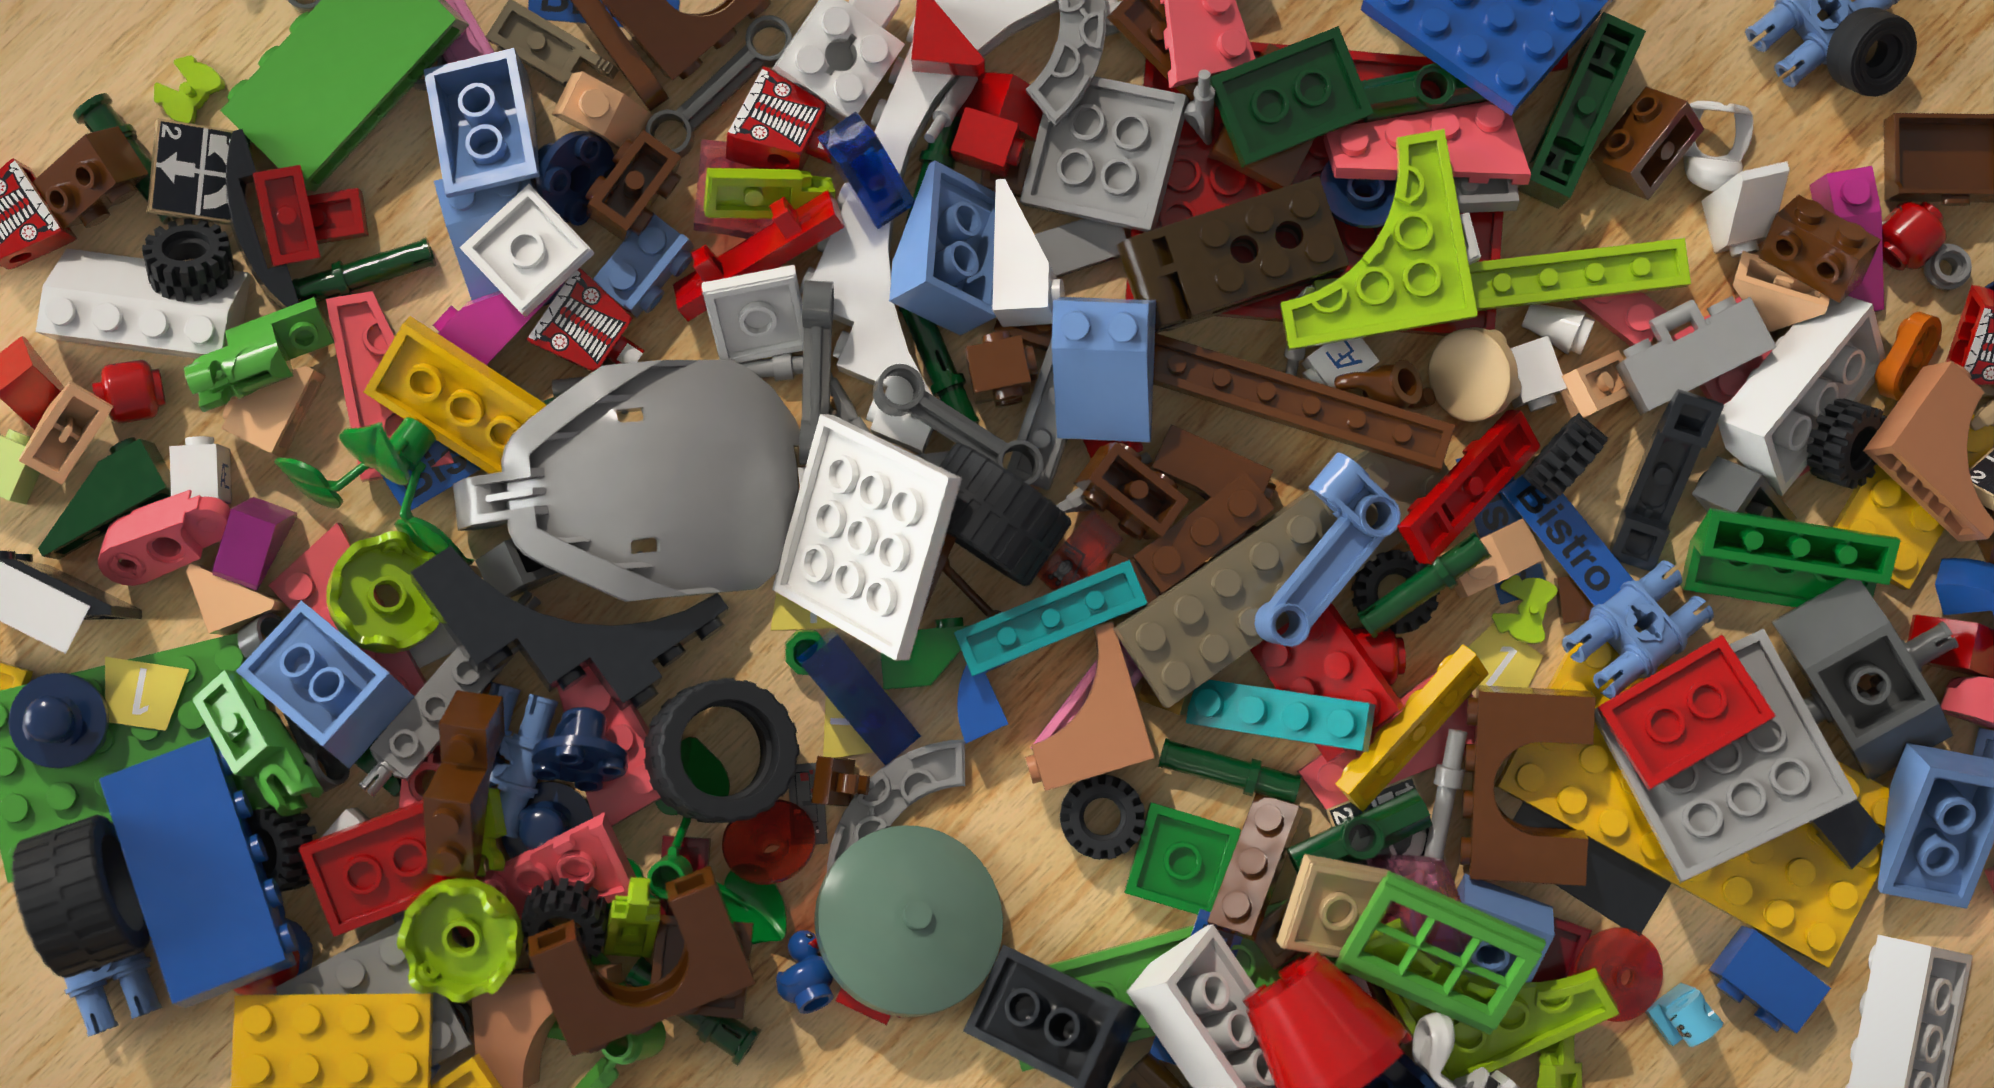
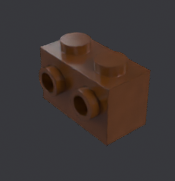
[1590,86,1704,200]
[33,126,149,229]
[585,130,682,242]
[1758,195,1881,303]
[965,331,1038,407]
[1073,442,1189,541]

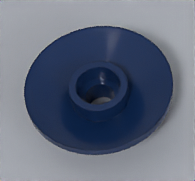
[1320,161,1397,228]

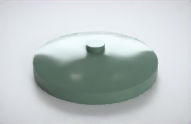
[815,825,1003,1017]

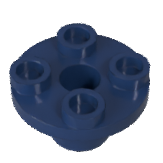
[534,131,616,226]
[8,673,109,768]
[532,707,629,792]
[502,782,593,859]

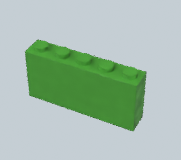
[220,0,470,192]

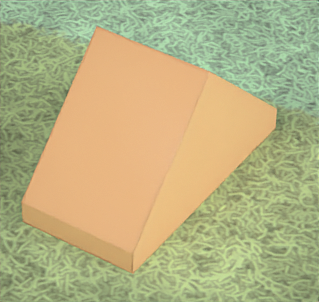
[1733,251,1830,332]
[19,381,113,485]
[186,563,286,635]

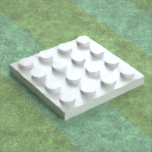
[772,414,962,660]

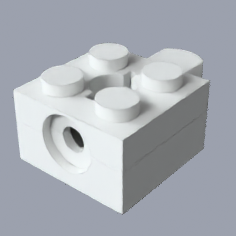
[771,0,905,125]

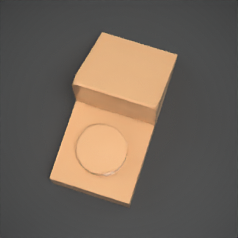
[1560,350,1630,418]

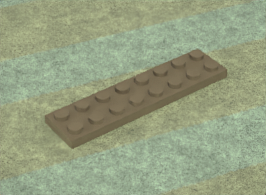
[1113,450,1449,708]

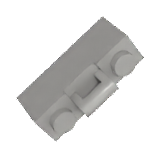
[1615,296,1777,415]

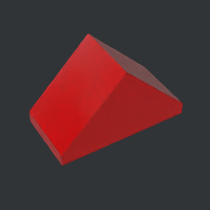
[911,0,985,77]
[956,72,1043,142]
[0,336,65,430]
[1907,614,1994,679]

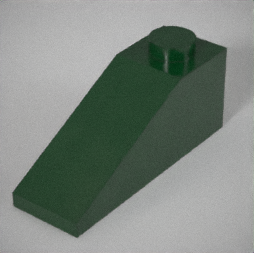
[38,437,171,560]

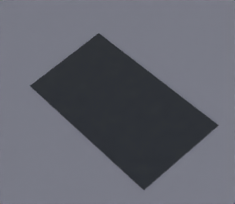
[1513,802,1671,937]

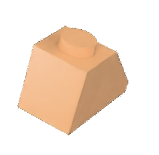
[552,71,653,150]
[221,366,326,458]
[1454,518,1545,599]

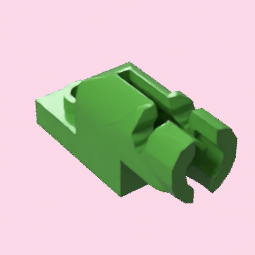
[184,297,334,412]
[192,670,324,816]

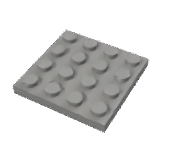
[1595,628,1858,883]

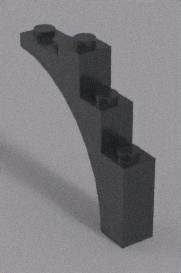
[410,546,729,711]

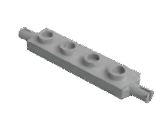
[358,591,541,797]

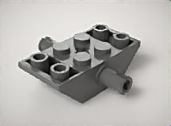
[1772,579,1959,780]

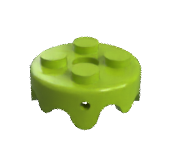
[326,531,440,654]
[397,878,523,1003]

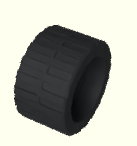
[939,443,1071,586]
[644,678,799,823]
[12,814,150,978]

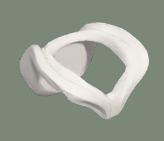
[1683,101,1753,192]
[1412,1012,1490,1088]

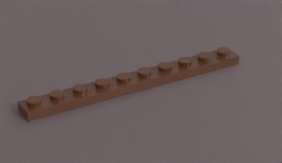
[993,319,1455,473]

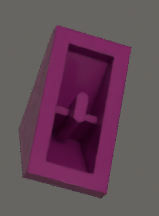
[212,497,297,591]

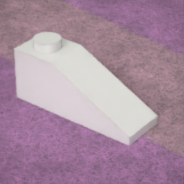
[1701,162,1789,257]
[992,179,1065,327]

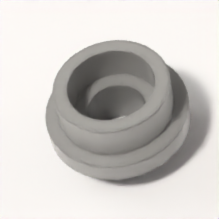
[1923,244,1972,290]

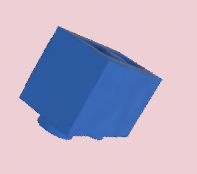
[1709,926,1831,1033]

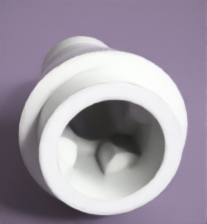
[1522,304,1595,355]

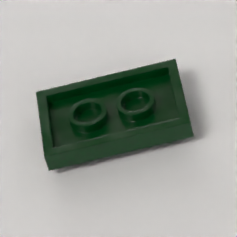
[1210,26,1374,168]

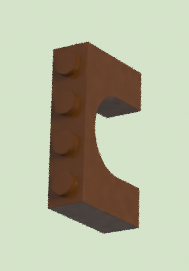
[601,0,771,80]
[1105,424,1276,615]
[1460,685,1596,886]
[528,866,755,1057]

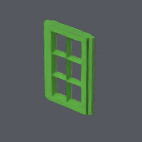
[1335,871,1546,1035]

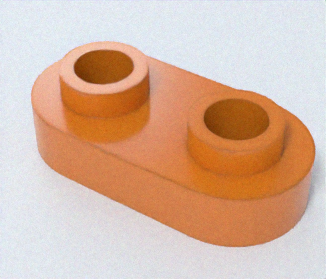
[1875,312,1942,401]

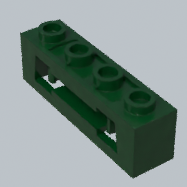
[1518,12,1646,209]

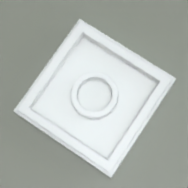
[460,184,595,317]
[702,265,804,363]

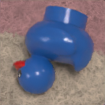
[776,930,834,1014]

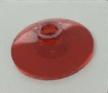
[722,799,816,885]
[1574,927,1663,1022]

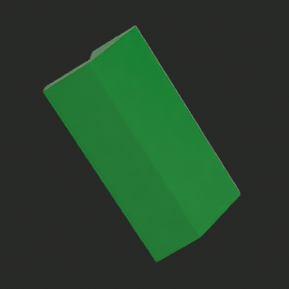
[1681,508,1901,607]

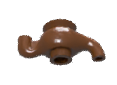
[1334,360,1436,409]

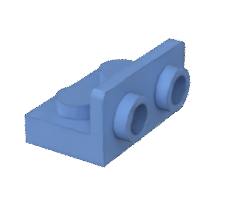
[593,215,694,318]

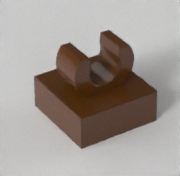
[811,756,870,806]

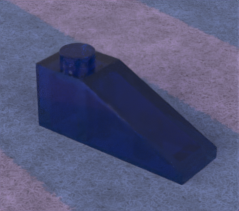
[796,629,921,766]

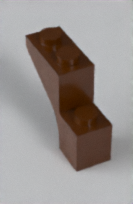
[422,690,505,879]

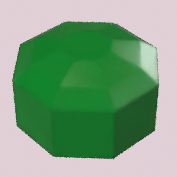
[785,630,829,675]

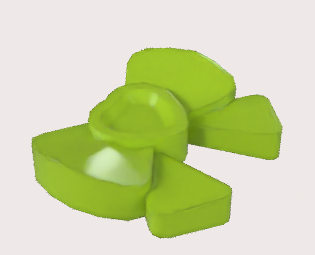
[154,56,226,124]
[1492,575,1558,644]

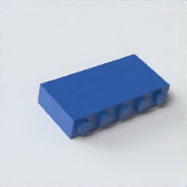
[99,737,298,1009]

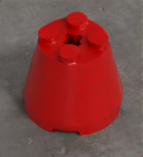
[1242,951,1413,1088]

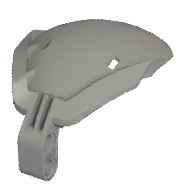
[453,359,800,602]

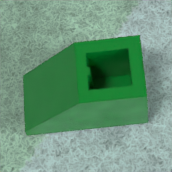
[881,617,971,690]

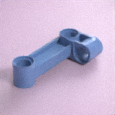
[1254,452,1401,647]

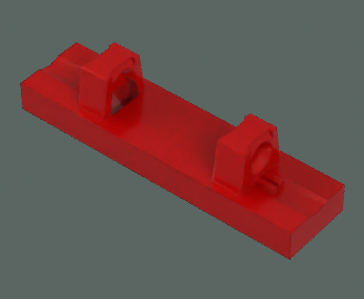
[673,190,845,322]
[1397,410,1541,564]

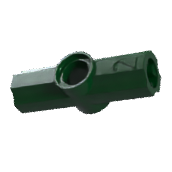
[1361,64,1489,122]
[1286,788,1433,875]

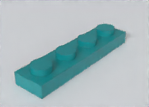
[954,560,1148,677]
[1186,679,1375,752]

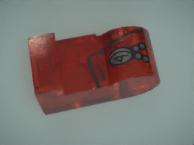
[1036,510,1123,591]

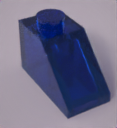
[817,112,915,229]

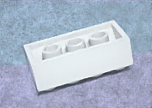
[35,248,251,359]
[1717,296,1886,496]
[1127,924,1276,1088]
[1845,935,1973,1088]

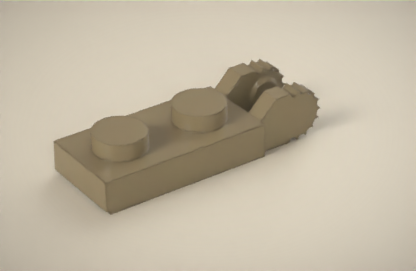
[485,0,619,87]

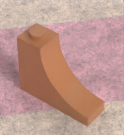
[1863,361,1994,542]
[1025,622,1154,791]
[472,963,623,1088]

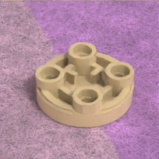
[1429,327,1522,422]

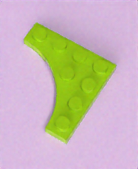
[1280,129,1478,351]
[1364,918,1619,1081]

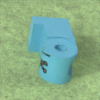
[1644,983,1724,1047]

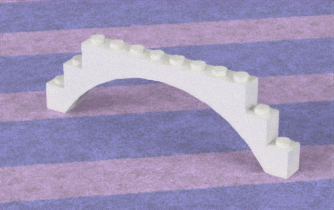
[800,0,1060,454]

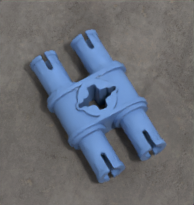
[1745,0,1899,88]
[1562,560,1714,699]
[488,682,558,838]
[64,952,162,1037]

